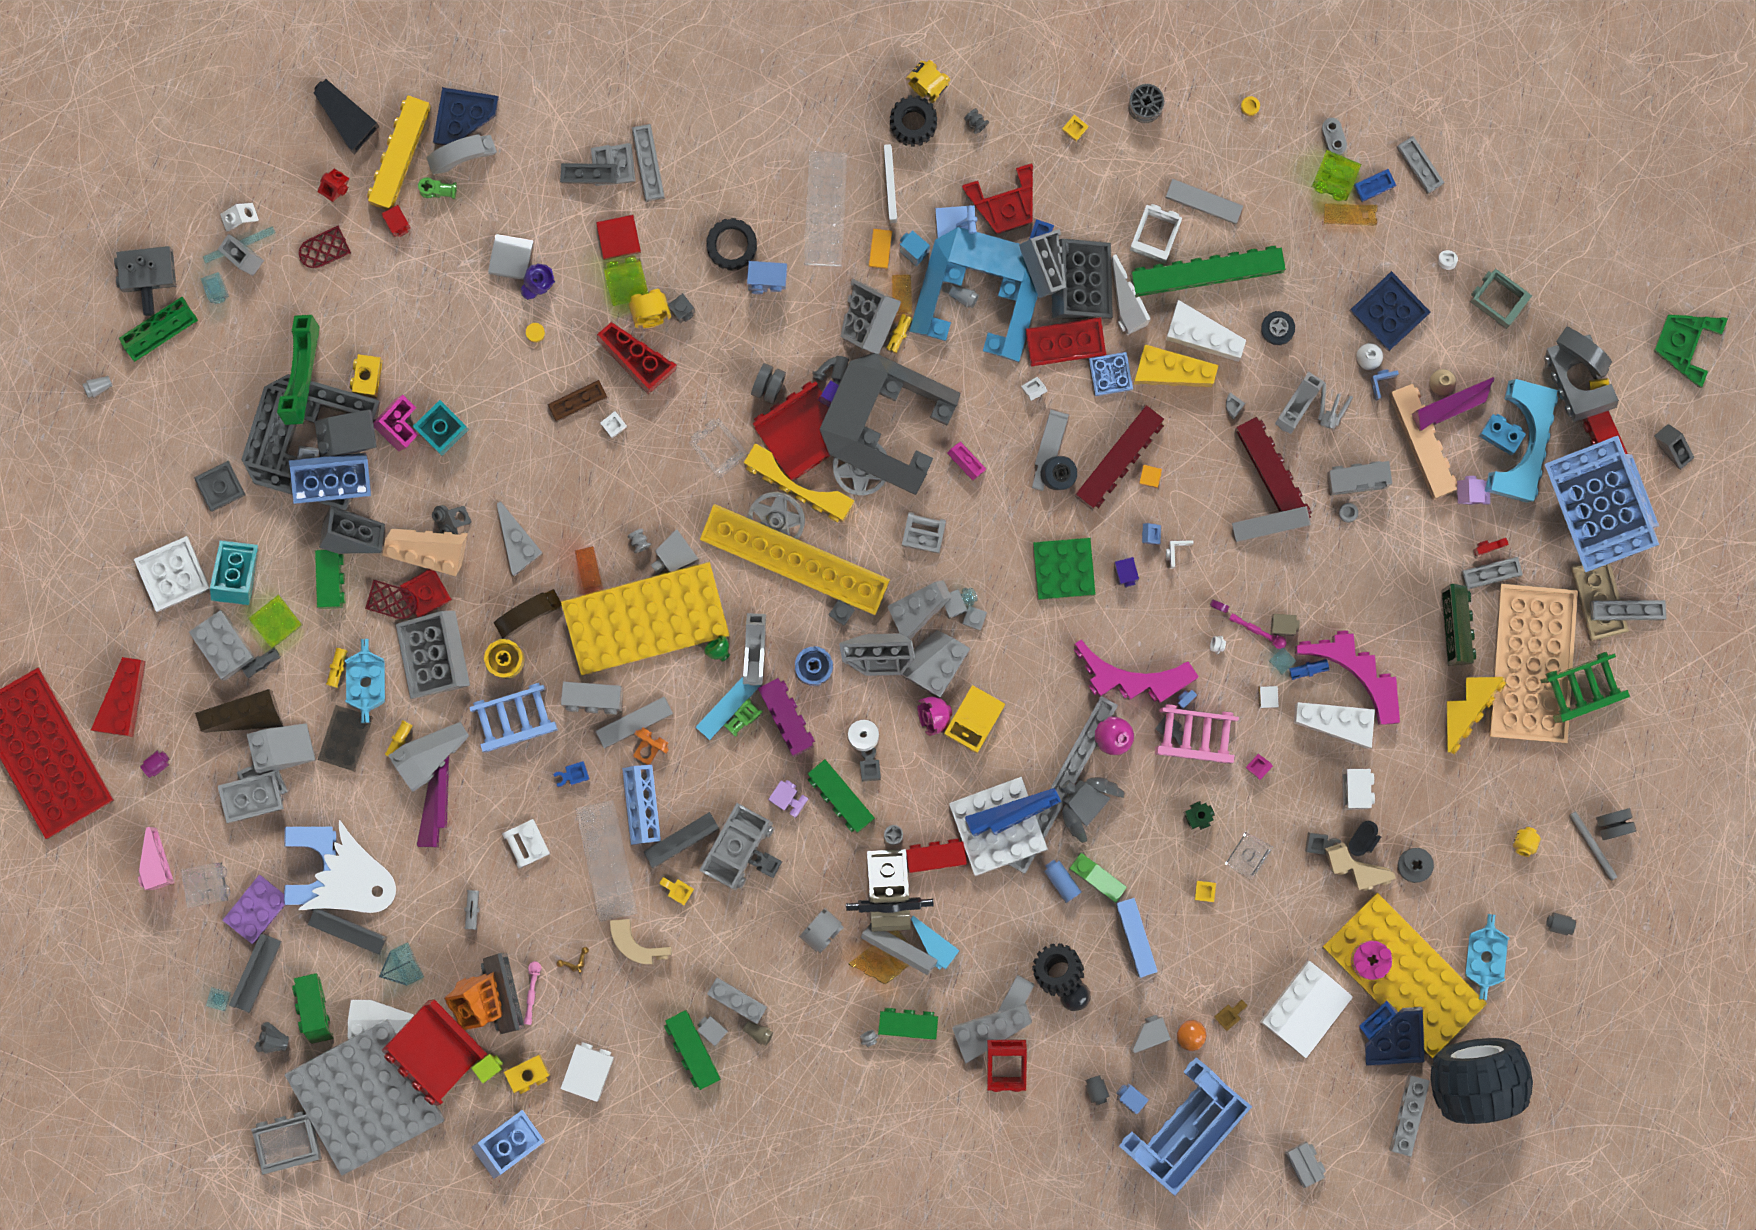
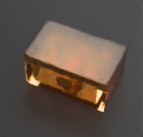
[575,546,603,590]

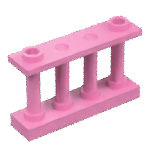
[1155,705,1239,764]

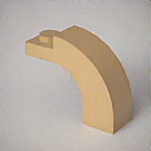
[610,919,672,964]

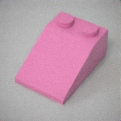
[138,827,174,891]

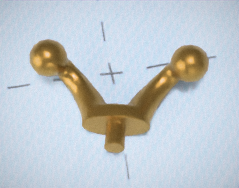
[556,947,589,974]

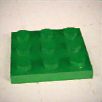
[1033,538,1096,600]

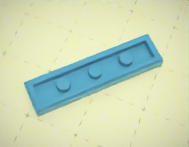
[696,677,761,740]

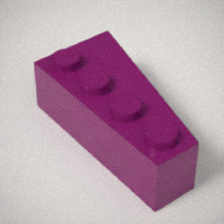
[758,678,815,758]

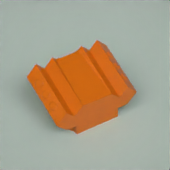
[444,972,502,1030]

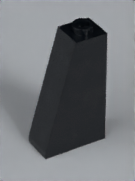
[313,79,379,155]

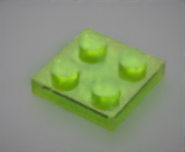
[248,595,303,648]

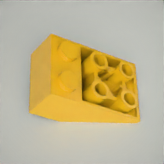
[944,685,1005,754]

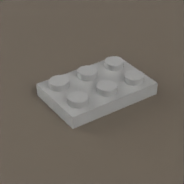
[218,771,284,823]

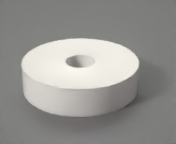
[848,720,879,751]

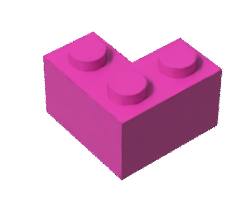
[373,394,418,451]

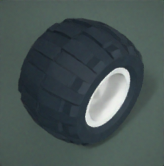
[1430,1038,1533,1124]

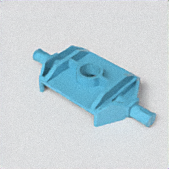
[345,639,385,723]
[1465,914,1510,1000]

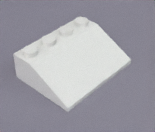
[1260,961,1353,1058]

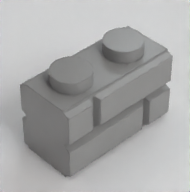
[1285,1142,1326,1188]

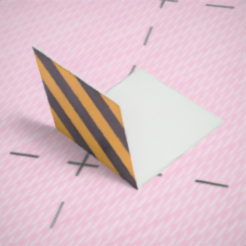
[1258,686,1279,708]

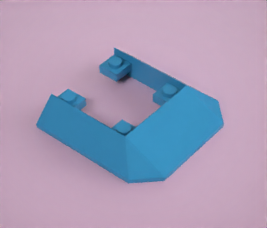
[909,227,1038,362]

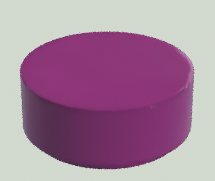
[1210,599,1230,613]

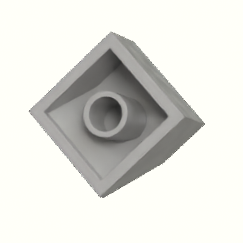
[1130,1015,1171,1053]

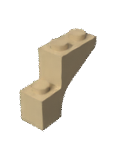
[1325,843,1396,891]

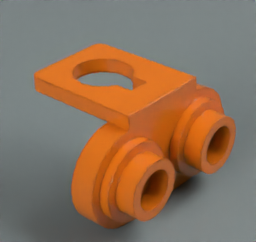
[633,727,669,765]

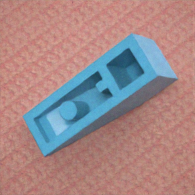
[911,916,960,970]

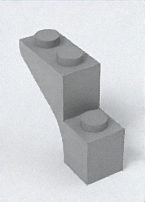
[743,613,766,685]

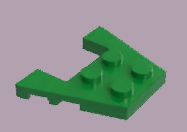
[1654,315,1728,388]

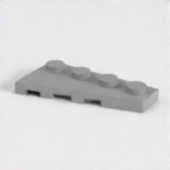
[952,1003,1032,1063]

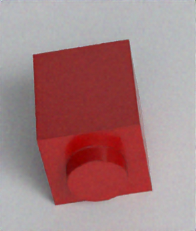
[382,205,411,237]

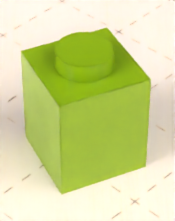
[472,1053,503,1083]

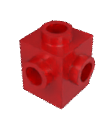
[317,168,350,202]

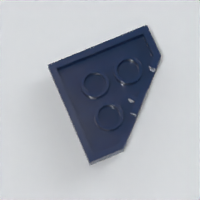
[433,87,499,146]
[1365,1007,1425,1066]

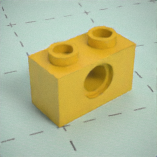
[350,354,383,398]
[504,1054,550,1094]

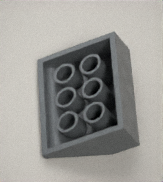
[1052,239,1113,319]
[481,953,525,1034]

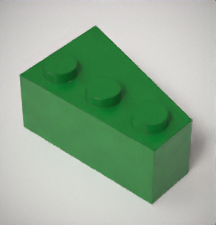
[292,973,334,1044]

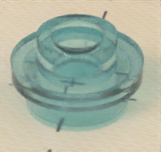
[961,587,977,606]

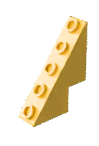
[1447,677,1507,755]

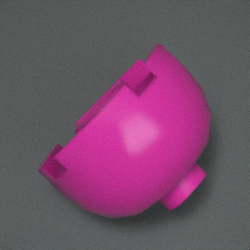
[917,696,952,736]
[1095,716,1134,755]

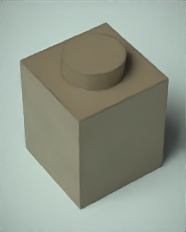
[1271,614,1300,636]

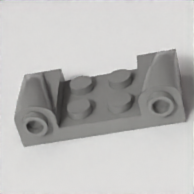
[699,803,774,890]

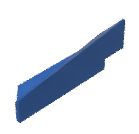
[965,788,1061,837]

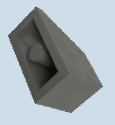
[1654,424,1694,470]

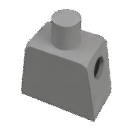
[651,530,699,574]

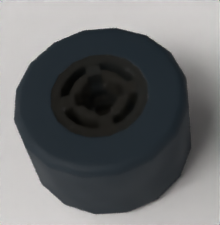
[1040,456,1078,490]

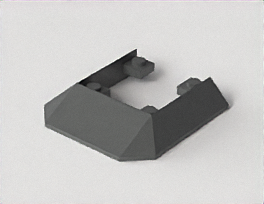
[819,353,961,495]
[241,374,380,510]

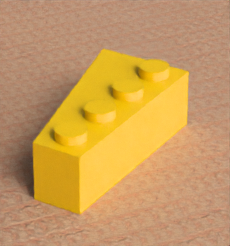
[1133,345,1219,387]

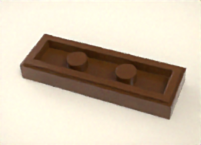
[547,380,608,422]

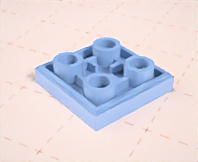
[1089,352,1133,396]

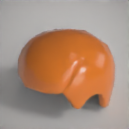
[1177,1020,1207,1051]

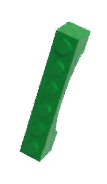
[277,315,320,425]

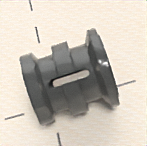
[964,108,989,134]

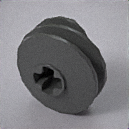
[1397,848,1434,883]

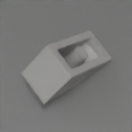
[218,234,264,276]

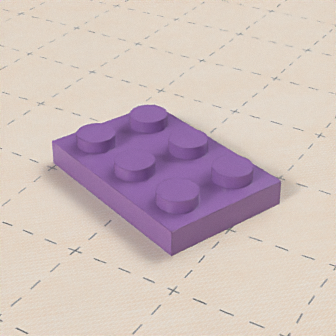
[223,875,285,944]

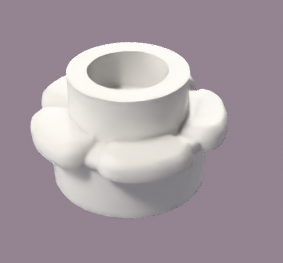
[1210,636,1226,654]

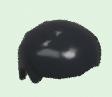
[1060,983,1091,1011]

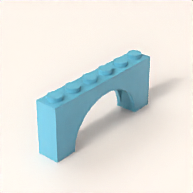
[1485,379,1558,503]

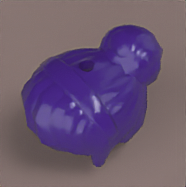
[521,263,555,300]

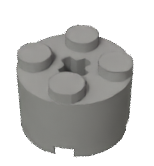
[799,908,843,953]

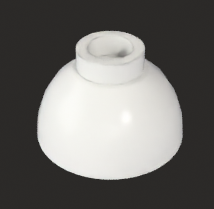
[1356,343,1383,370]

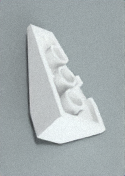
[348,1000,414,1039]

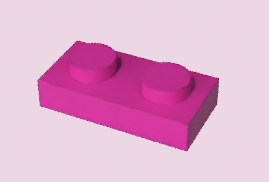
[947,441,986,480]

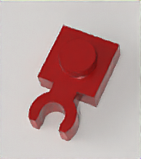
[1473,538,1509,557]

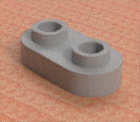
[1322,118,1347,156]

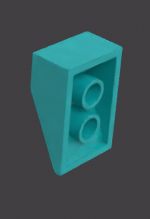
[210,540,258,605]

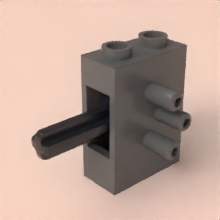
[114,246,177,316]

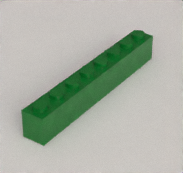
[1130,246,1286,297]

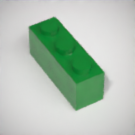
[315,550,346,609]
[878,1008,938,1040]

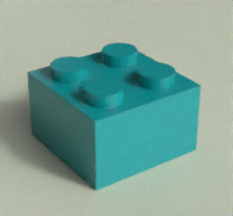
[413,400,469,456]

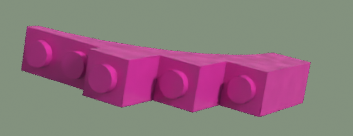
[1295,631,1400,725]
[1074,639,1199,704]

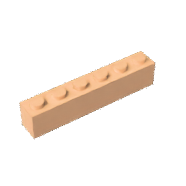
[1389,384,1458,500]

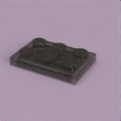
[317,705,373,772]

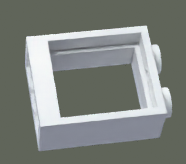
[1130,204,1182,263]

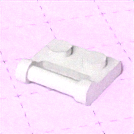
[502,819,550,869]

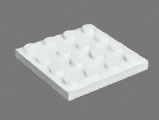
[949,777,1048,876]

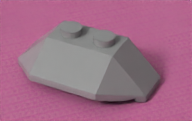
[839,633,915,676]

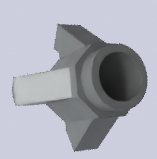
[254,1022,289,1054]

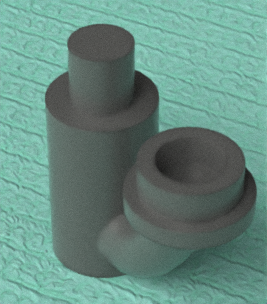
[812,356,849,385]

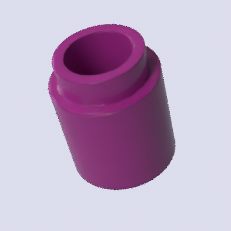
[140,750,170,778]

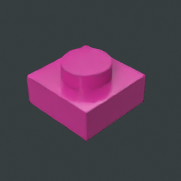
[1245,754,1273,780]

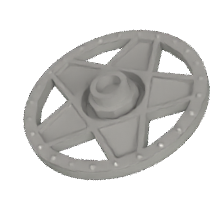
[833,443,887,495]
[748,492,805,539]

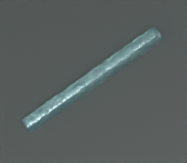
[203,226,276,263]

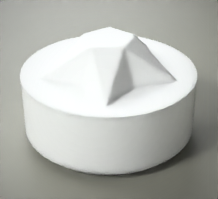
[1438,250,1458,270]

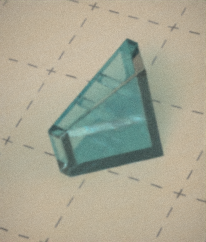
[379,942,424,986]

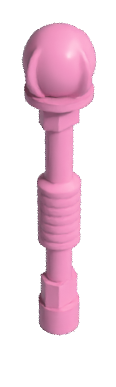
[524,961,541,1025]

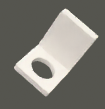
[220,203,259,231]
[1166,541,1193,569]

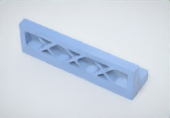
[622,765,661,845]
[1116,898,1158,978]

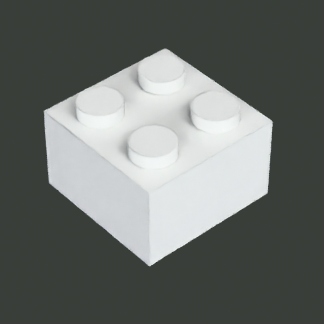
[1342,769,1375,810]

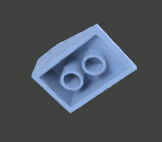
[471,1110,545,1179]

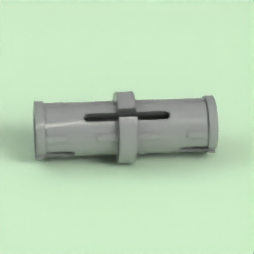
[464,890,480,930]

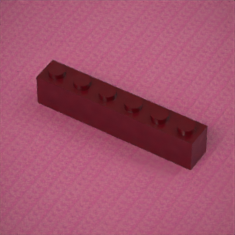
[1075,405,1164,511]
[1235,417,1312,518]

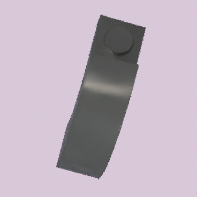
[1556,326,1612,380]

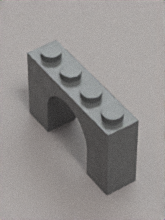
[1544,334,1619,422]

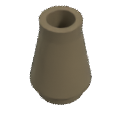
[743,1021,773,1046]

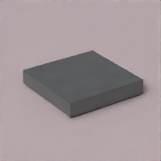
[194,461,246,512]

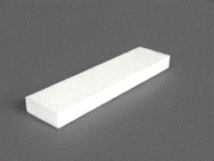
[884,144,897,223]

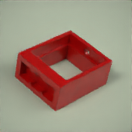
[987,1040,1027,1092]

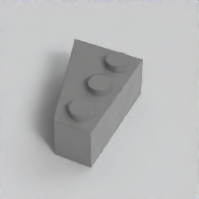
[1019,229,1066,298]
[887,580,952,639]

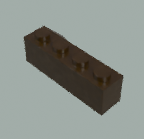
[195,689,284,733]

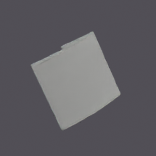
[591,143,636,186]
[488,234,533,280]

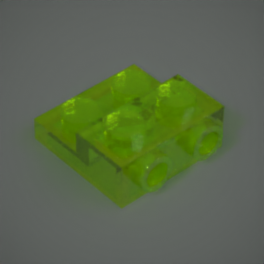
[1311,150,1362,201]
[603,256,649,306]

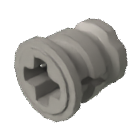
[627,529,652,553]

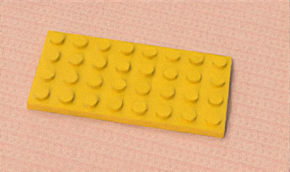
[561,561,730,675]
[1322,893,1487,1058]

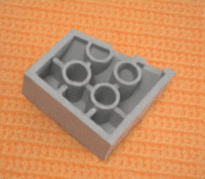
[840,279,901,354]
[901,630,970,698]

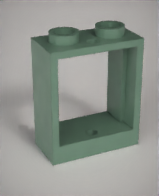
[1470,268,1532,329]

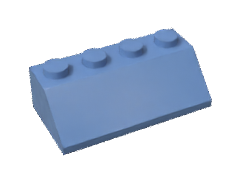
[289,453,371,504]

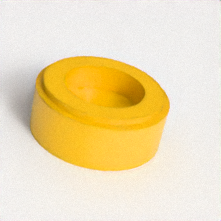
[1241,96,1260,116]
[526,323,545,343]

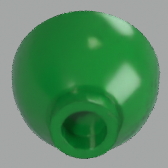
[704,636,730,662]

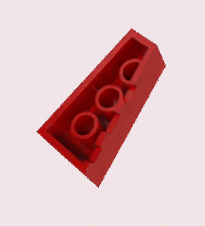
[596,322,677,395]
[91,657,146,737]

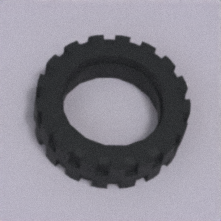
[706,218,757,271]

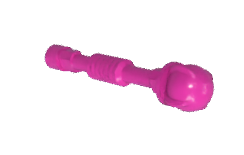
[1229,613,1287,649]

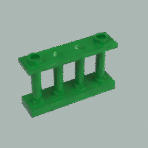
[1540,652,1630,723]

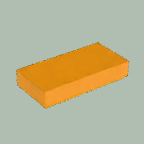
[869,229,892,269]

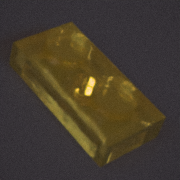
[892,275,912,314]

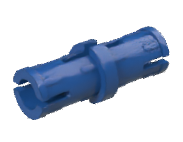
[1289,659,1330,680]

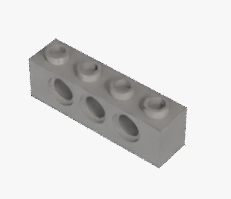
[1389,1075,1430,1156]

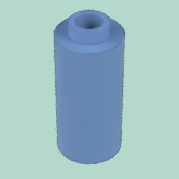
[1044,860,1081,903]

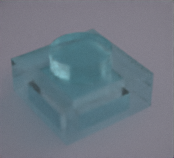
[1269,648,1296,675]
[206,987,231,1011]

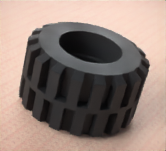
[890,95,937,147]
[1032,943,1084,997]

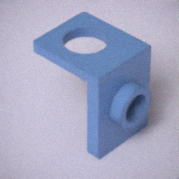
[1371,370,1399,401]

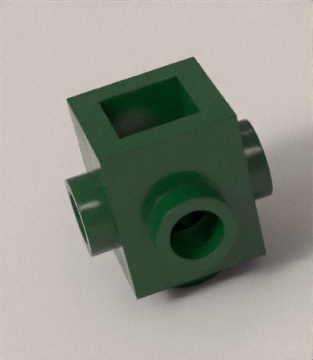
[1183,801,1215,830]

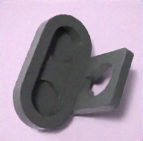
[432,505,472,535]

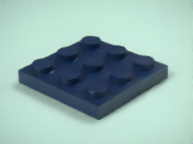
[1349,271,1431,352]

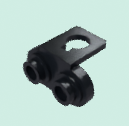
[1348,821,1381,856]

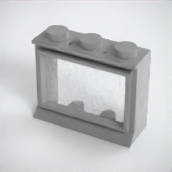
[251,1111,322,1175]

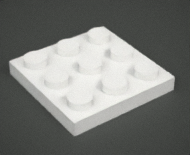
[134,536,210,612]

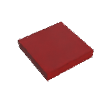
[596,215,641,260]
[400,569,452,618]

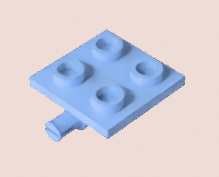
[935,206,977,238]

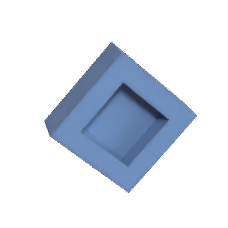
[1142,523,1161,545]
[1177,690,1197,709]

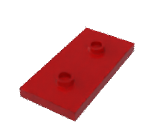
[1025,317,1106,367]

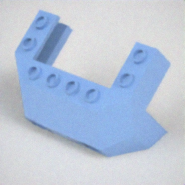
[1119,1057,1252,1196]

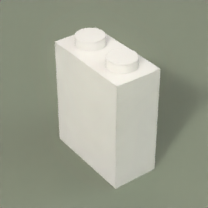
[561,1042,614,1102]

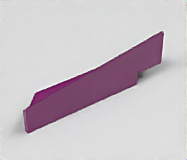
[1412,377,1494,431]
[417,755,449,848]

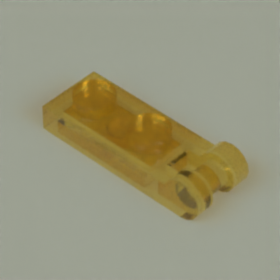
[1324,204,1378,226]

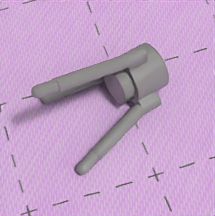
[1318,382,1353,429]

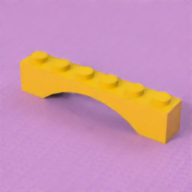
[744,443,855,523]

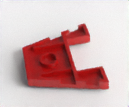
[962,163,1033,235]

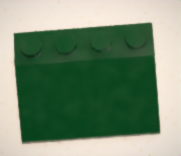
[1441,584,1476,666]

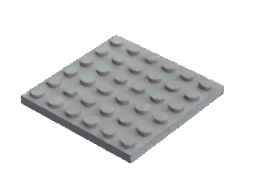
[285,1019,445,1176]

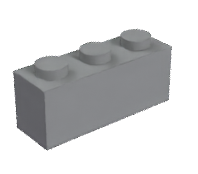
[707,977,767,1024]

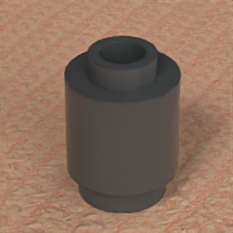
[1546,912,1576,936]
[1085,1075,1110,1105]

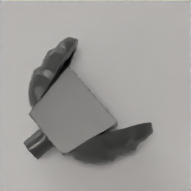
[1062,777,1125,843]

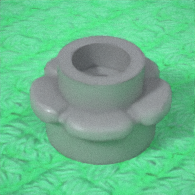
[860,1030,879,1047]

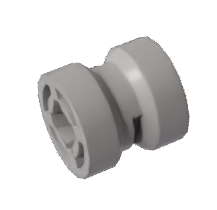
[884,825,903,845]

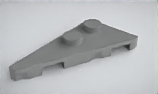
[497,501,543,576]

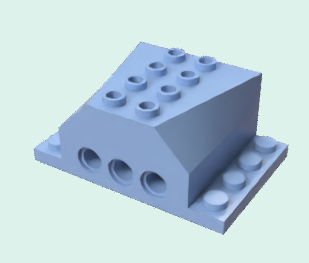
[1545,436,1659,572]

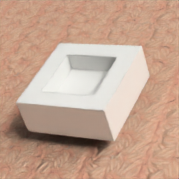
[1021,377,1047,401]
[600,411,627,439]

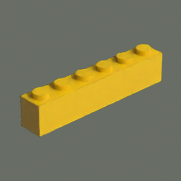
[367,95,431,210]

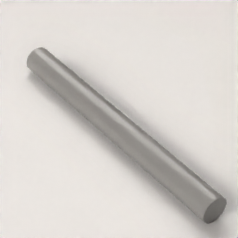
[1569,811,1618,881]

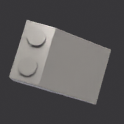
[247,723,316,775]

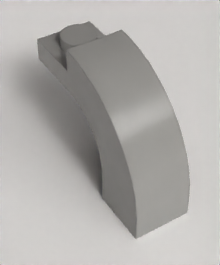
[426,134,497,175]
[1275,372,1324,434]

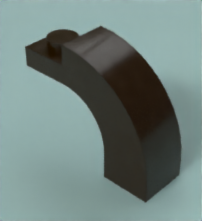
[493,589,562,639]

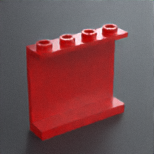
[753,381,830,482]
[381,999,487,1105]

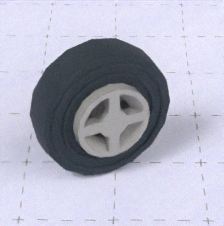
[1261,311,1295,345]

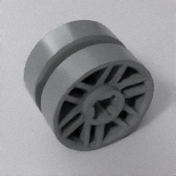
[1128,84,1164,123]
[751,363,786,404]
[1596,808,1637,841]

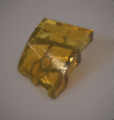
[848,930,910,984]

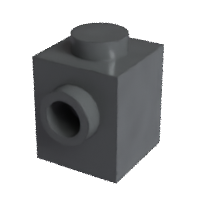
[668,293,695,324]

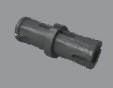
[242,647,281,678]

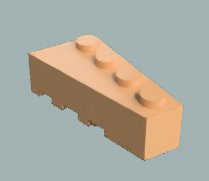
[382,529,468,576]

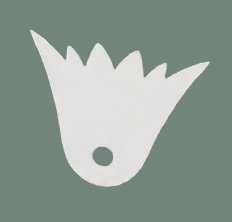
[298,820,396,913]

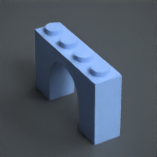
[284,827,336,905]

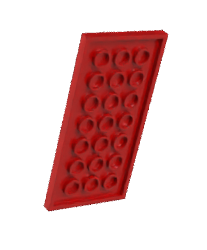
[0,667,115,839]

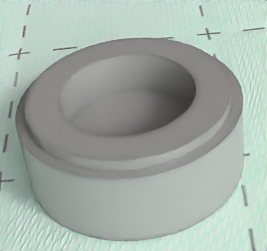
[1338,503,1358,523]

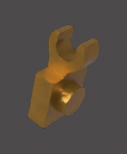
[1214,1000,1248,1031]

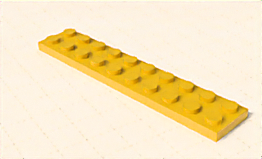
[700,504,890,615]

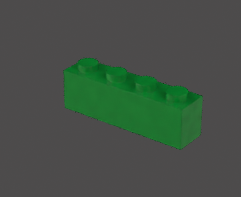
[807,759,875,833]
[664,1010,721,1090]

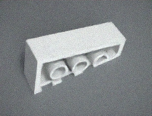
[1166,300,1246,362]
[1294,702,1375,749]

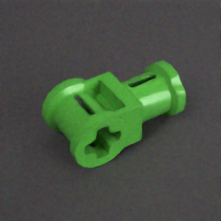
[418,177,457,199]
[724,698,763,737]

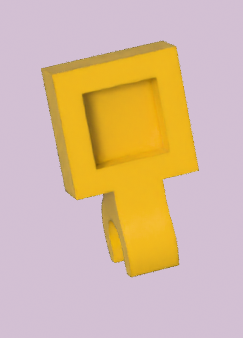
[659,877,694,905]

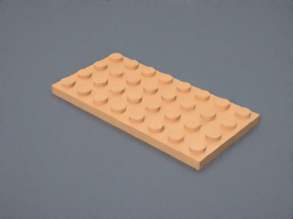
[1489,584,1578,743]

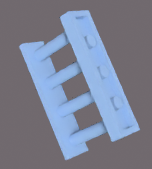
[469,683,558,753]

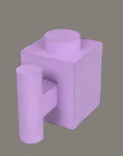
[1457,476,1490,505]
[768,780,808,818]

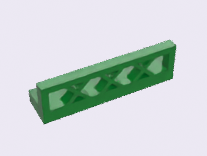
[119,296,198,362]

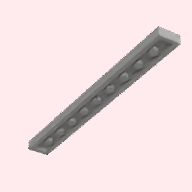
[1008,696,1118,874]

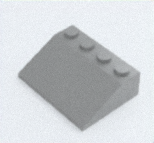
[396,611,470,699]

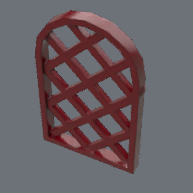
[299,225,351,269]
[365,579,417,619]

